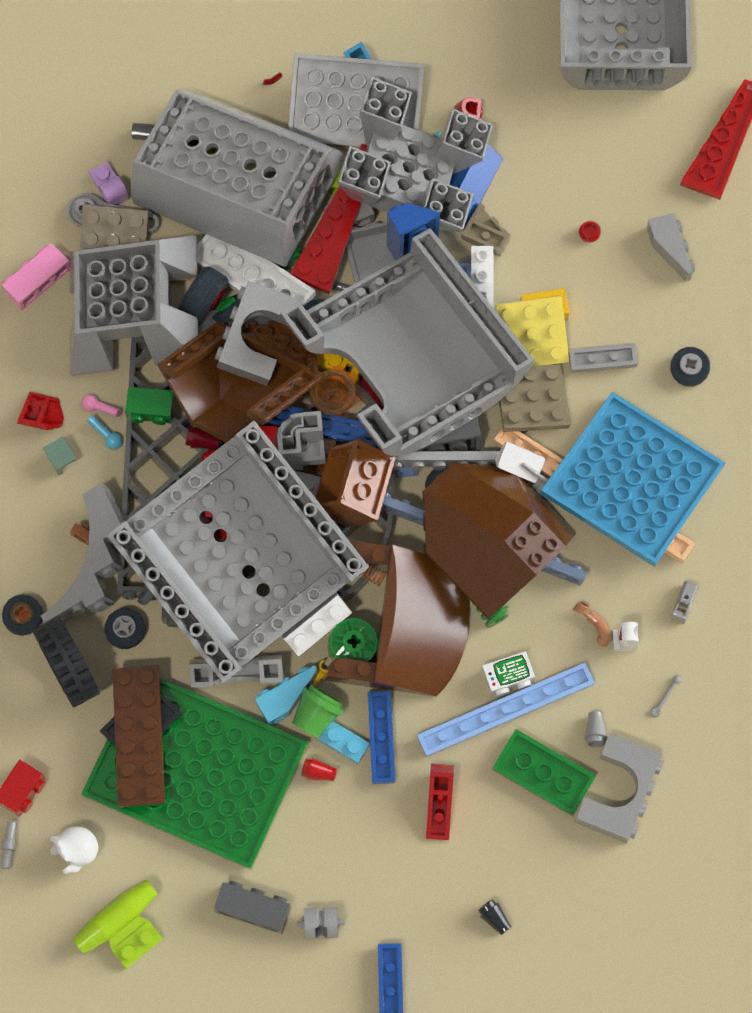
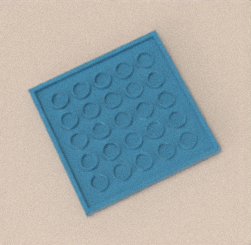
[540,392,725,567]

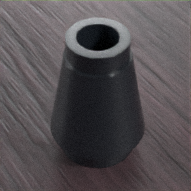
[478,899,512,935]

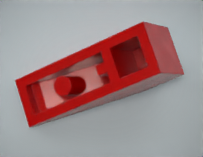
[426,763,454,840]

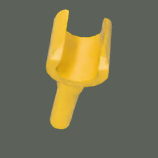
[311,660,328,687]

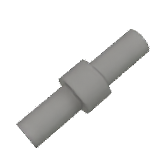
[0,821,17,869]

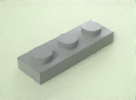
[568,343,638,373]

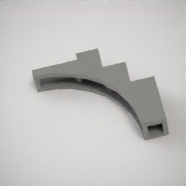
[41,483,125,625]

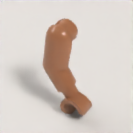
[573,602,612,647]

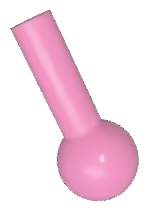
[82,394,121,417]

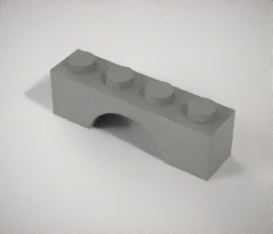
[189,654,283,687]

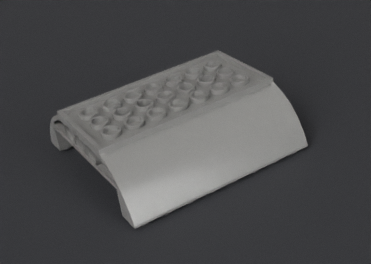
[107,421,369,683]

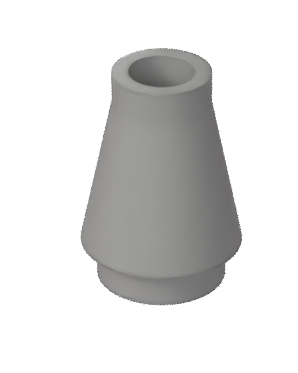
[584,711,607,747]

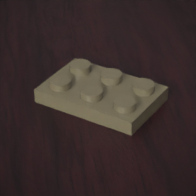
[80,204,149,249]

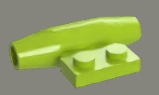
[72,880,163,969]

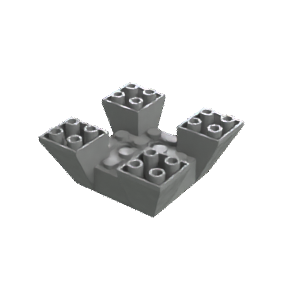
[337,76,493,232]
[70,235,198,376]

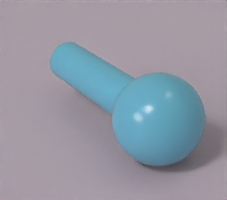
[87,415,123,450]

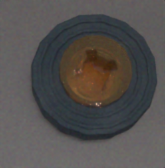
[2,594,43,636]

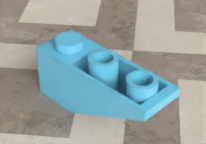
[255,665,318,726]

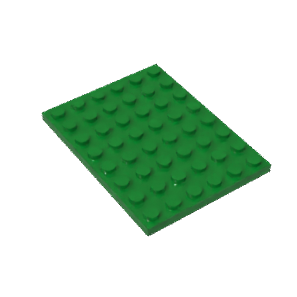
[81,678,308,870]

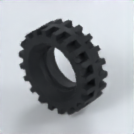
[32,616,100,708]

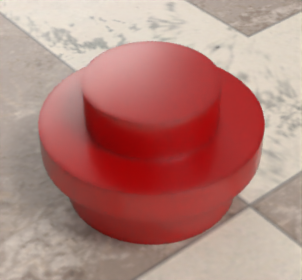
[579,221,601,243]

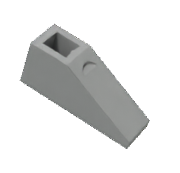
[647,213,694,281]

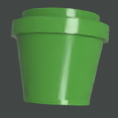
[292,685,344,738]

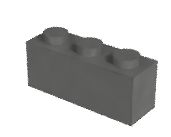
[214,881,291,934]

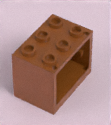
[315,439,396,527]

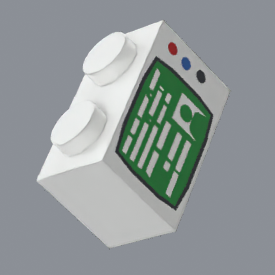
[482,651,535,697]

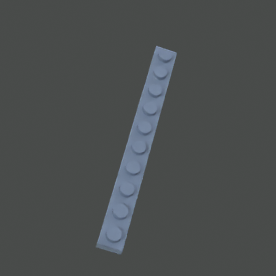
[381,493,587,586]

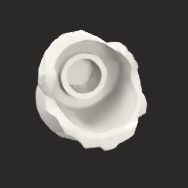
[49,827,98,874]

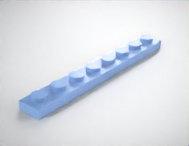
[417,663,595,758]

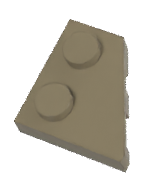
[461,203,510,256]

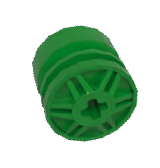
[327,618,378,662]

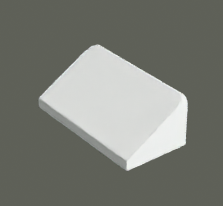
[495,441,545,483]

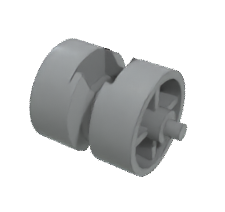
[297,907,345,939]

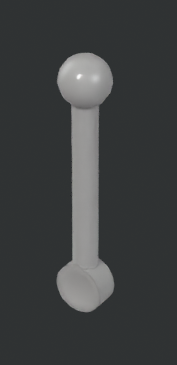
[651,676,681,717]

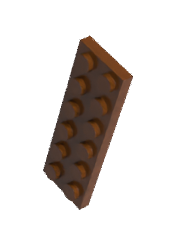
[112,665,165,808]

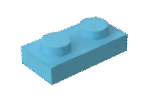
[319,721,370,764]

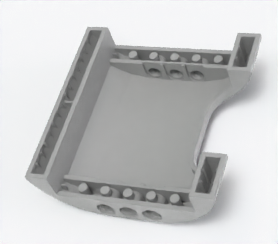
[280,228,534,456]

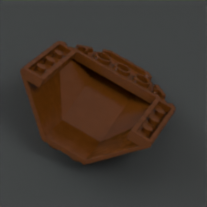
[158,321,322,443]
[422,462,575,619]

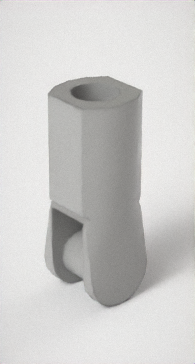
[671,581,699,624]

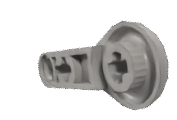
[67,193,159,235]

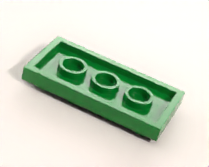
[492,729,596,817]

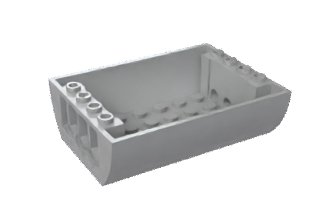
[560,0,692,90]
[131,88,345,267]

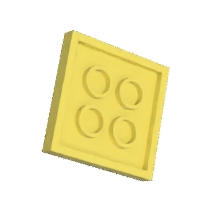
[495,295,569,366]

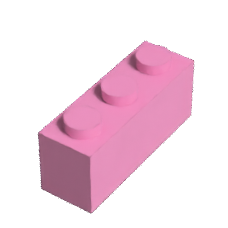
[2,243,70,310]

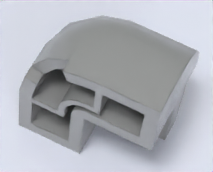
[277,411,326,470]

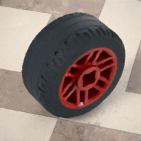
[178,266,229,326]

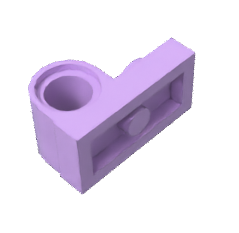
[88,162,129,205]

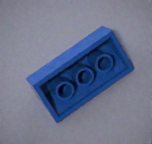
[387,203,440,261]

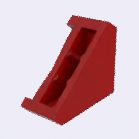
[17,391,64,431]

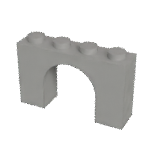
[215,280,299,386]
[575,733,663,843]

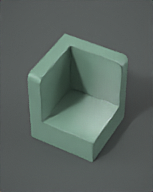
[43,437,76,475]

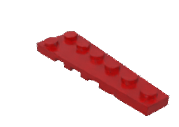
[680,79,752,200]
[290,186,362,295]

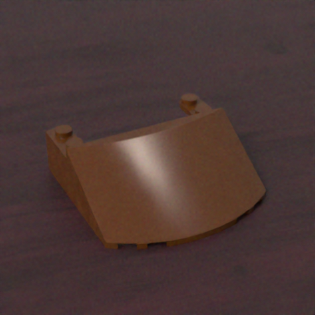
[324,540,469,697]

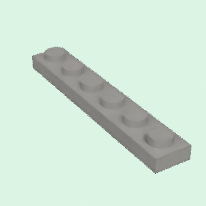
[392,451,499,470]

